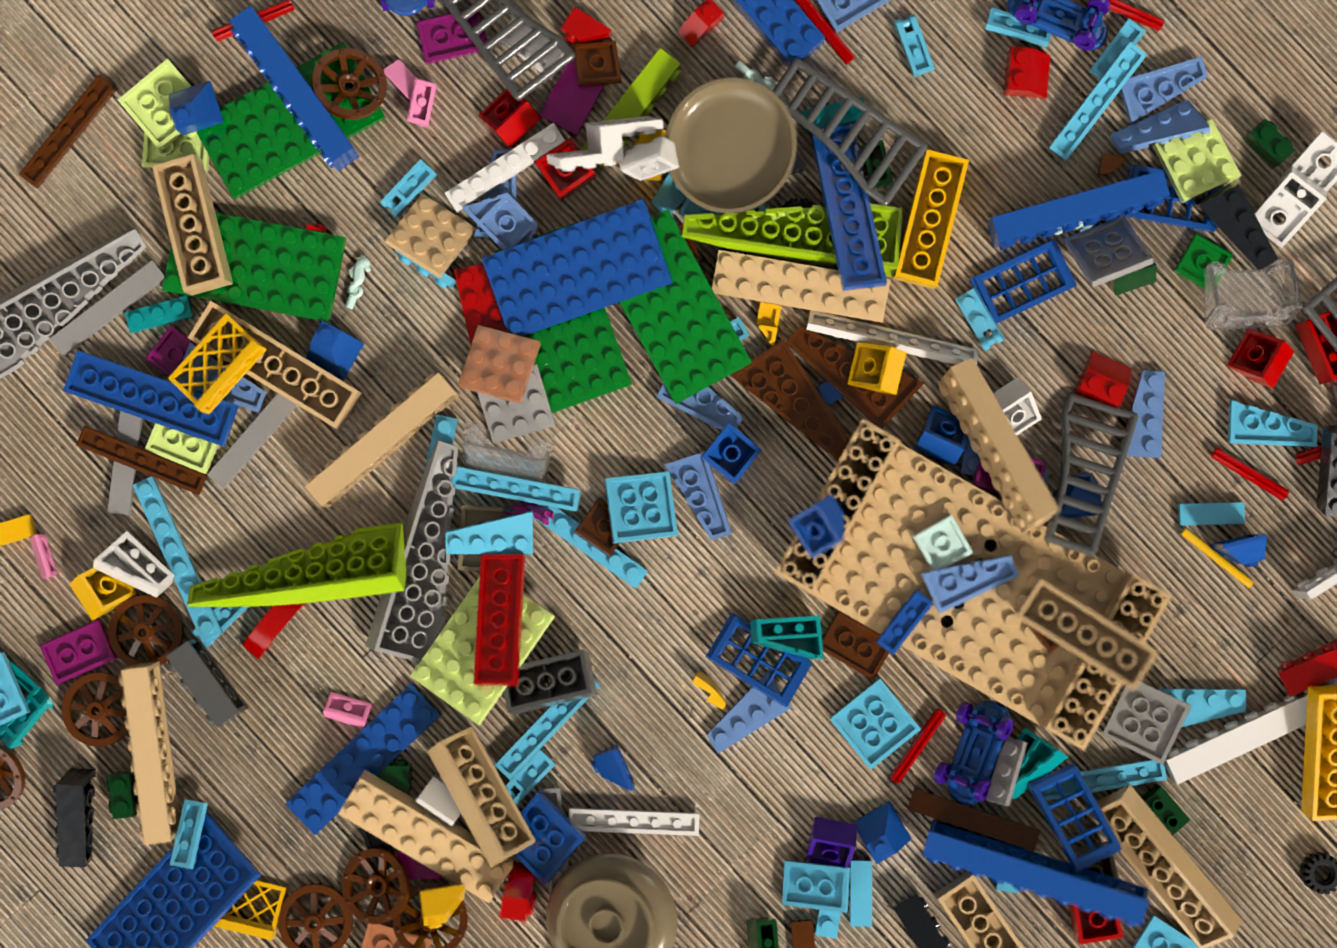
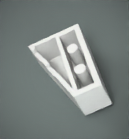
[501,16,564,81]
[93,531,175,598]

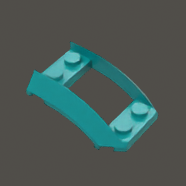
[0,659,53,750]

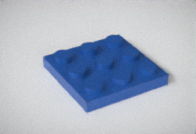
[514,791,587,885]

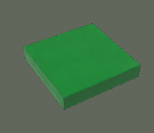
[1173,233,1234,293]

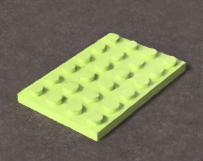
[410,577,555,726]

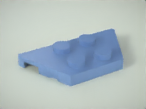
[462,192,538,250]

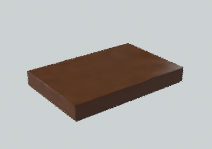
[822,610,889,680]

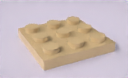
[385,193,476,278]

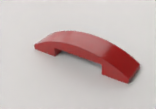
[242,603,306,659]

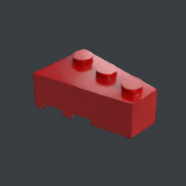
[1294,311,1337,385]
[1278,639,1337,696]
[499,862,537,922]

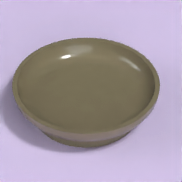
[665,78,797,213]
[546,853,678,948]

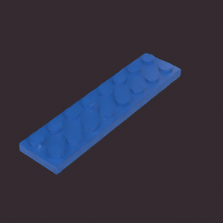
[810,124,887,291]
[63,350,239,447]
[285,683,441,835]

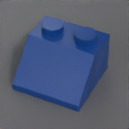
[915,405,968,466]
[701,423,762,484]

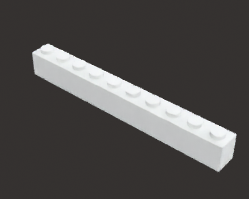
[1164,677,1337,784]

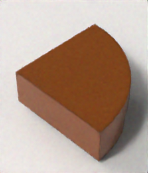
[1098,153,1124,176]

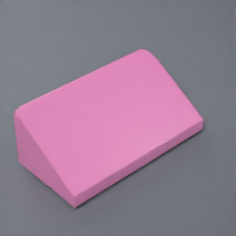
[383,59,418,102]
[407,78,437,128]
[30,534,58,579]
[323,692,372,728]

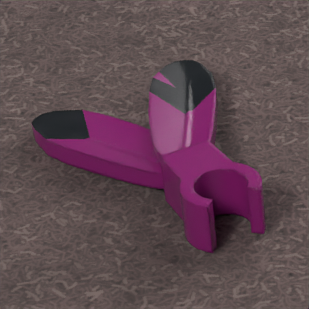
[503,501,554,525]

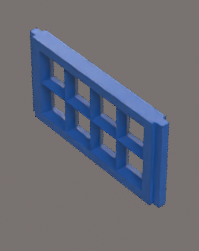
[1121,164,1223,232]
[969,239,1077,324]
[705,613,812,708]
[1028,763,1122,872]

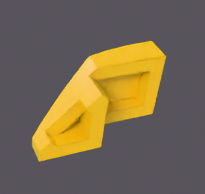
[756,302,782,346]
[692,670,726,710]

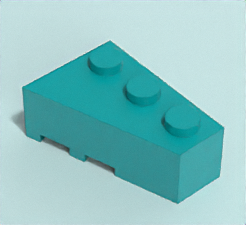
[750,616,824,661]
[990,728,1068,799]

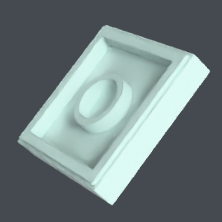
[912,514,973,570]

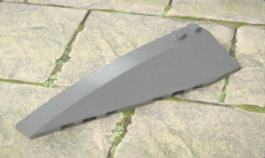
[0,228,147,379]
[365,440,458,662]

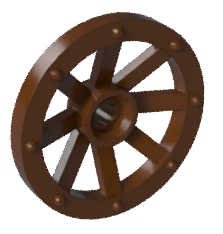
[312,48,387,120]
[108,595,184,666]
[62,672,129,747]
[0,744,25,809]
[342,848,410,924]
[278,883,353,948]
[393,883,468,948]

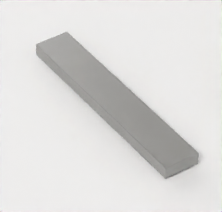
[50,260,165,356]
[207,393,298,489]
[107,411,143,515]

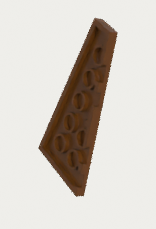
[786,326,925,429]
[729,340,850,460]

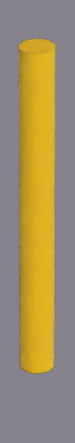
[1180,528,1254,588]

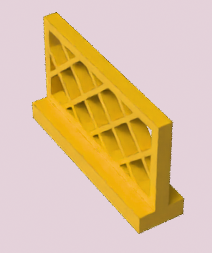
[168,313,267,414]
[214,880,287,940]

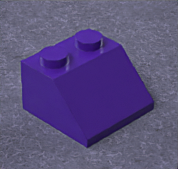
[805,817,858,867]

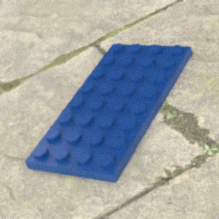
[481,199,673,337]
[86,813,262,948]

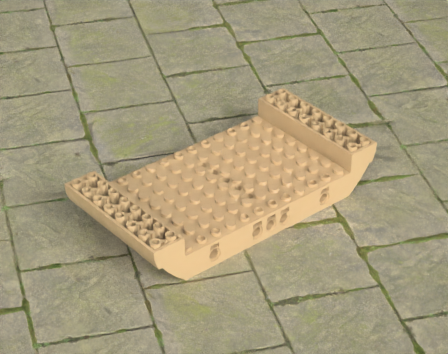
[775,419,1172,750]

